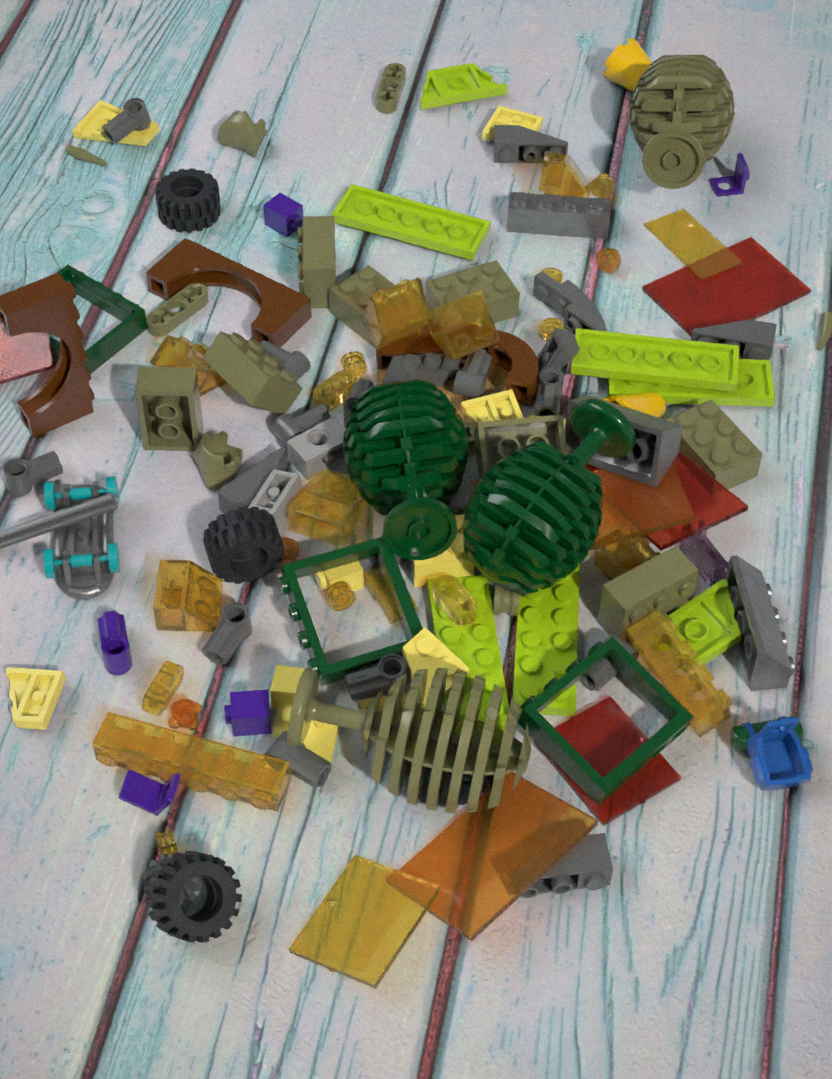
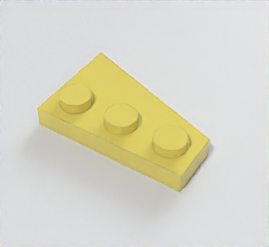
[72,100,160,146]

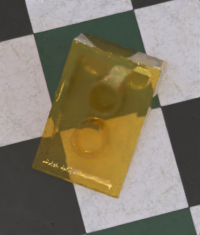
[288,468,368,548]

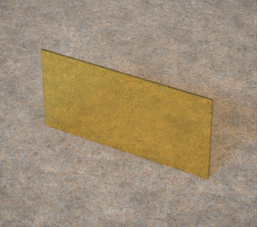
[643,209,743,280]

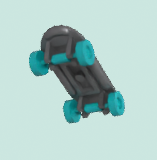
[43,476,120,600]

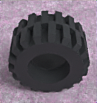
[155,168,221,233]
[203,506,285,584]
[145,851,242,943]

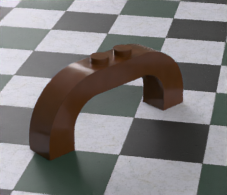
[376,318,539,405]

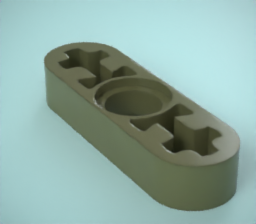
[376,63,406,114]
[146,283,209,337]

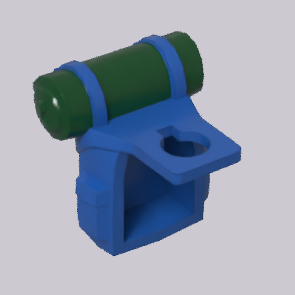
[730,716,813,791]

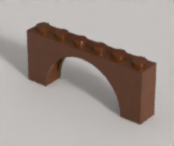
[146,238,312,348]
[0,272,95,438]

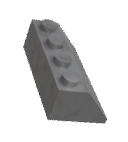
[507,192,611,239]
[565,395,683,487]
[725,555,795,691]

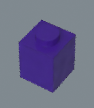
[263,193,303,237]
[224,689,271,737]

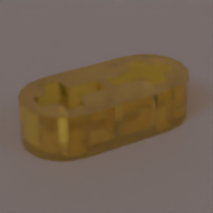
[313,370,357,411]
[433,575,477,626]
[142,661,184,716]

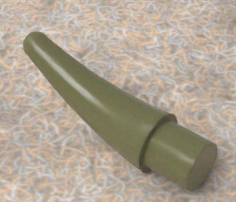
[67,145,107,166]
[817,312,832,351]

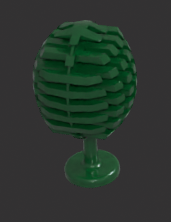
[343,379,468,560]
[463,399,636,597]

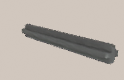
[0,493,118,549]

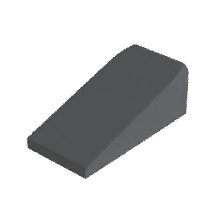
[537,329,580,382]

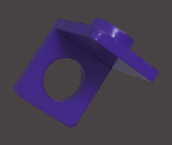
[710,153,750,197]
[118,770,180,816]

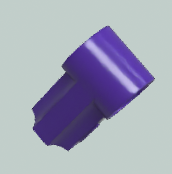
[97,611,132,675]

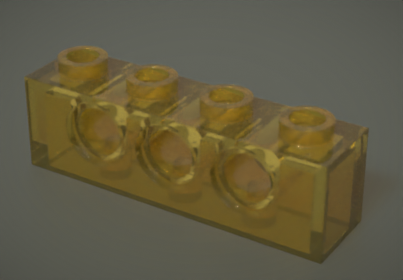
[627,610,732,738]

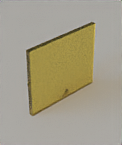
[289,855,441,989]

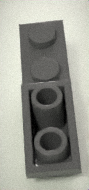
[533,271,607,335]

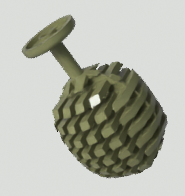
[629,54,735,189]
[287,668,531,814]

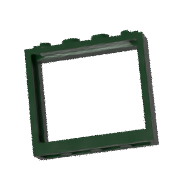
[1,265,147,374]
[278,536,423,687]
[517,636,694,806]

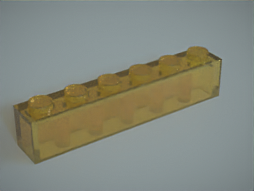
[92,712,291,812]

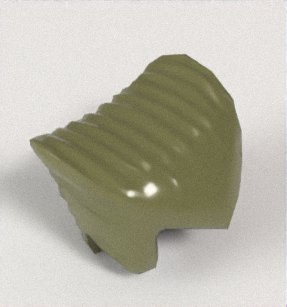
[217,111,267,157]
[191,431,243,491]

